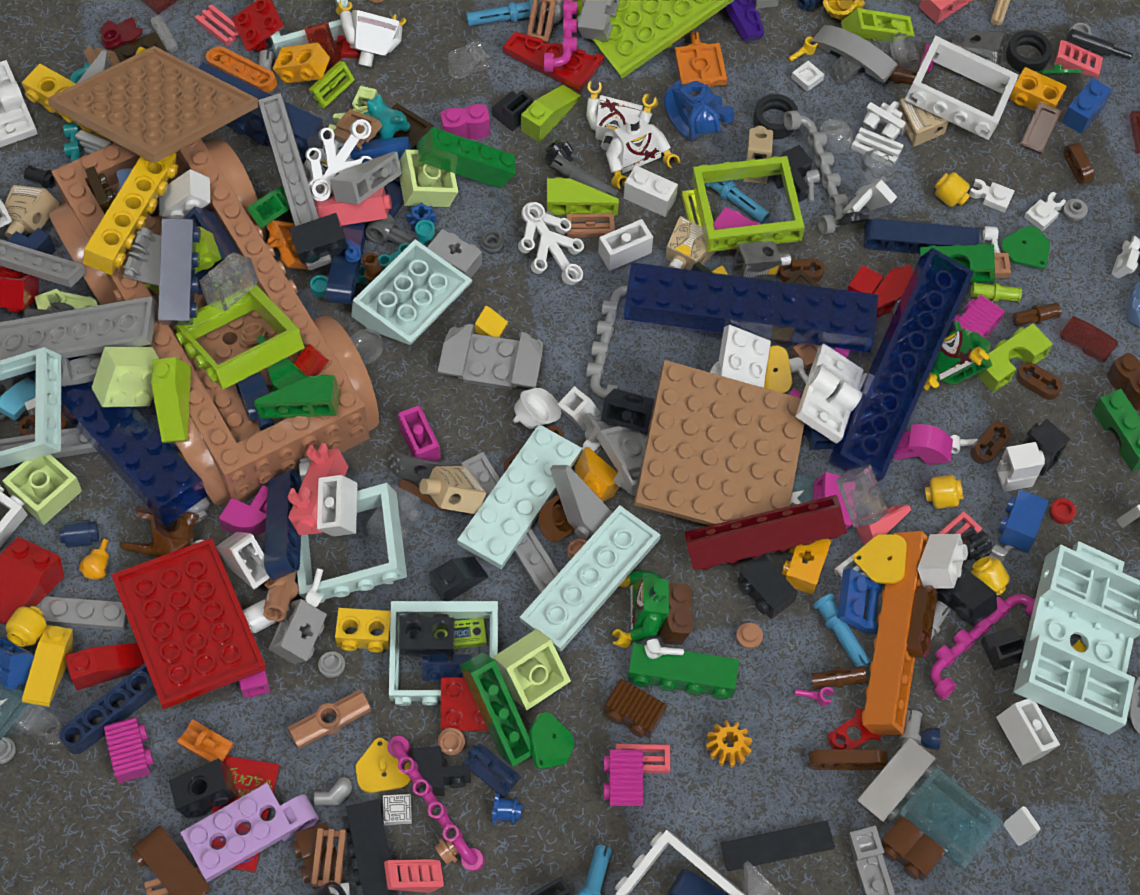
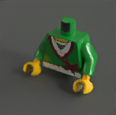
[919,322,992,391]
[612,570,669,649]

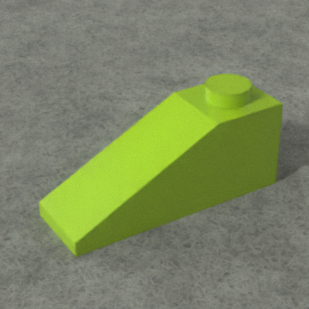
[841,8,915,42]
[521,85,581,143]
[547,177,619,215]
[151,357,191,443]

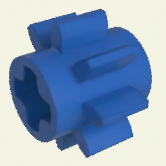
[407,203,437,231]

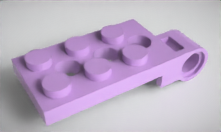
[180,783,319,882]

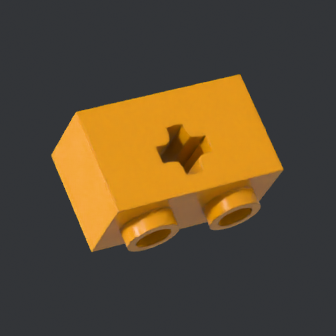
[782,539,832,595]

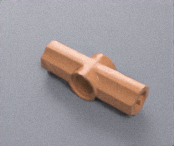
[263,571,299,622]
[287,690,371,750]

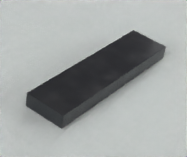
[720,820,835,872]

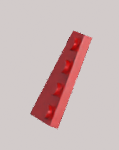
[503,32,604,92]

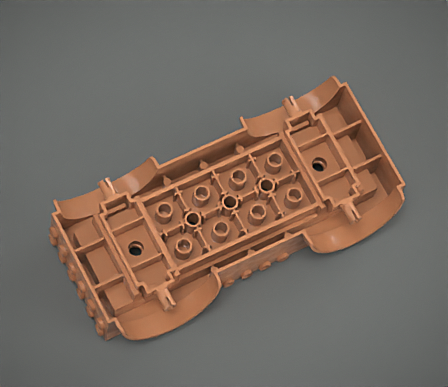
[49,138,379,505]

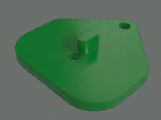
[1035,64,1083,75]
[1001,226,1050,269]
[529,712,574,769]

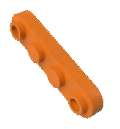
[206,46,277,93]

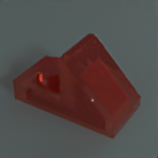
[304,21,342,71]

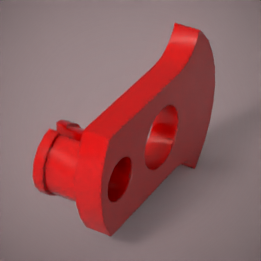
[827,708,881,750]

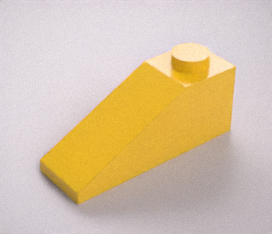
[22,625,73,707]

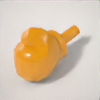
[79,539,109,580]

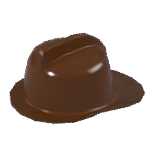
[538,495,575,542]

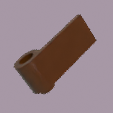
[131,825,211,895]

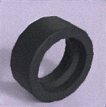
[1006,30,1052,73]
[753,94,798,140]

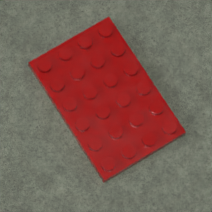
[111,538,267,710]

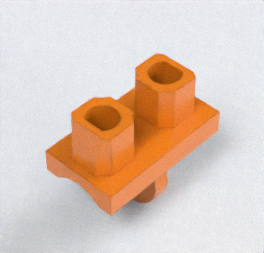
[177,719,234,762]

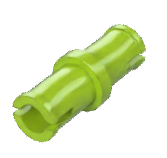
[970,282,1022,303]

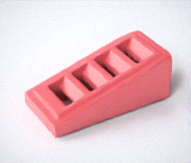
[1054,40,1103,77]
[856,505,911,544]
[384,860,444,893]

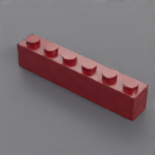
[684,495,847,571]

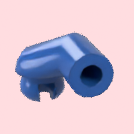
[344,238,361,263]

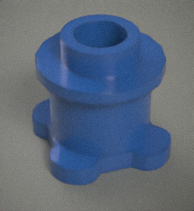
[492,793,523,825]

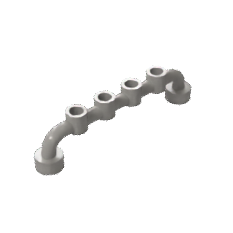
[783,111,848,235]
[587,281,643,398]

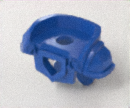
[664,80,734,141]

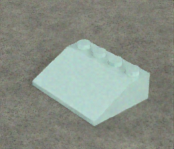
[352,239,472,345]

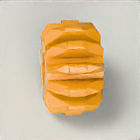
[706,720,752,768]

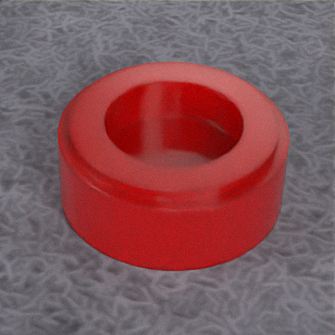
[1049,498,1076,524]

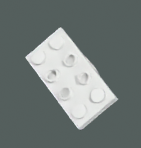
[0,60,38,147]
[710,325,771,388]
[795,343,863,444]

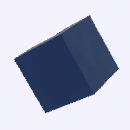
[7,228,56,255]

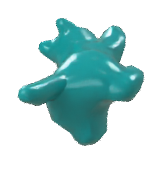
[363,94,410,139]

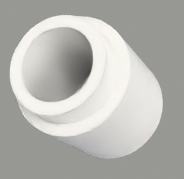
[243,599,276,634]

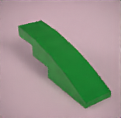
[247,185,290,228]

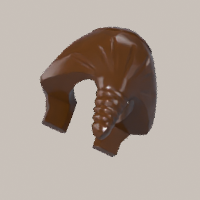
[120,506,199,557]

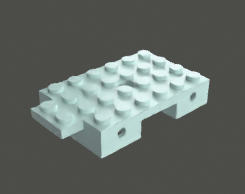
[1014,541,1140,735]

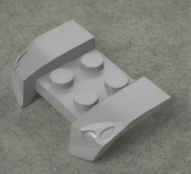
[438,324,543,390]
[582,413,647,496]

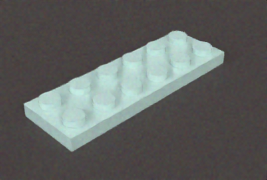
[457,424,582,570]
[519,505,660,652]

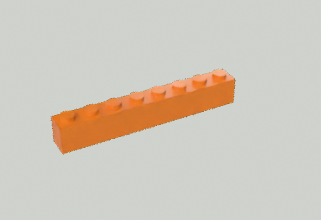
[862,531,929,735]

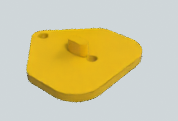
[764,346,793,393]
[853,534,907,584]
[356,738,411,793]

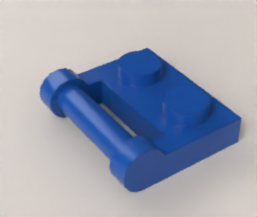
[837,568,882,634]

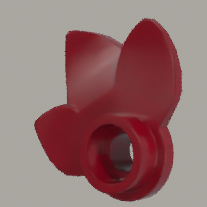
[100,17,143,49]

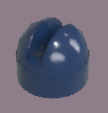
[921,728,940,750]

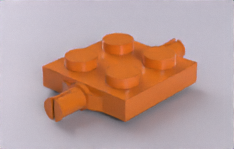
[674,32,727,87]
[266,220,314,270]

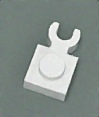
[969,179,1015,213]
[1024,192,1066,232]
[1111,236,1140,279]

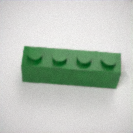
[418,127,516,188]
[628,643,739,700]
[459,652,533,767]

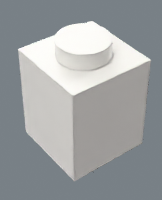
[557,386,601,431]

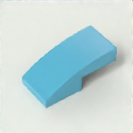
[0,378,36,421]

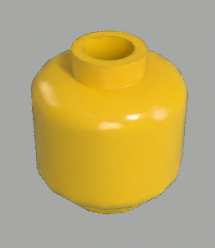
[934,172,970,207]
[925,474,963,509]
[971,556,1010,596]
[5,606,47,647]

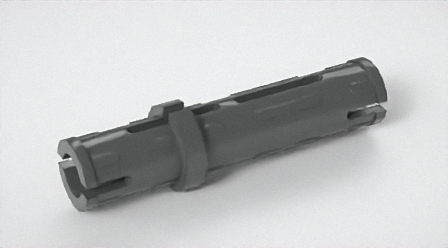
[550,154,619,196]

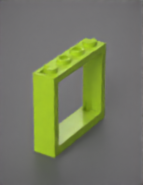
[692,156,805,252]
[175,282,305,389]

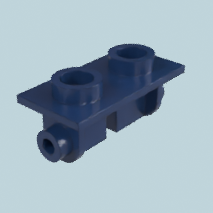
[422,653,473,682]
[462,744,521,798]

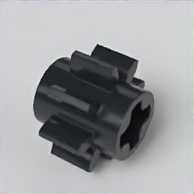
[544,140,574,166]
[961,528,992,561]

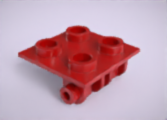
[232,0,284,52]
[441,677,489,731]

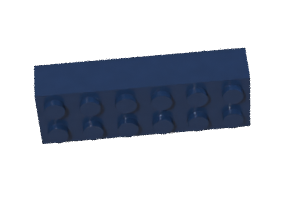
[199,62,325,163]

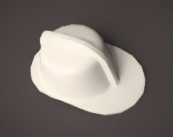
[513,388,561,429]

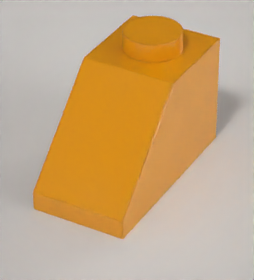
[574,447,619,502]

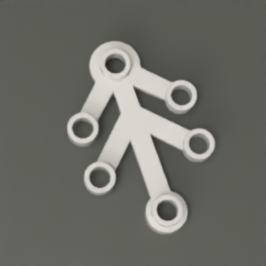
[305,119,372,201]
[518,202,584,285]

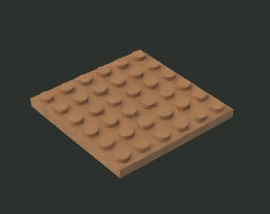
[48,46,258,163]
[633,360,804,526]

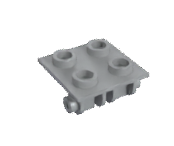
[123,227,161,286]

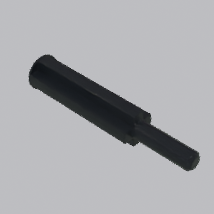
[1067,29,1133,60]

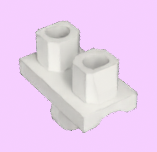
[863,101,906,140]

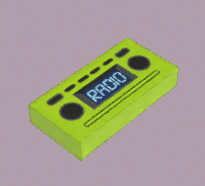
[433,619,487,649]

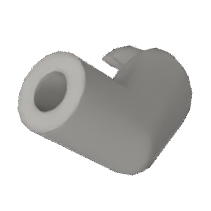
[314,777,352,806]

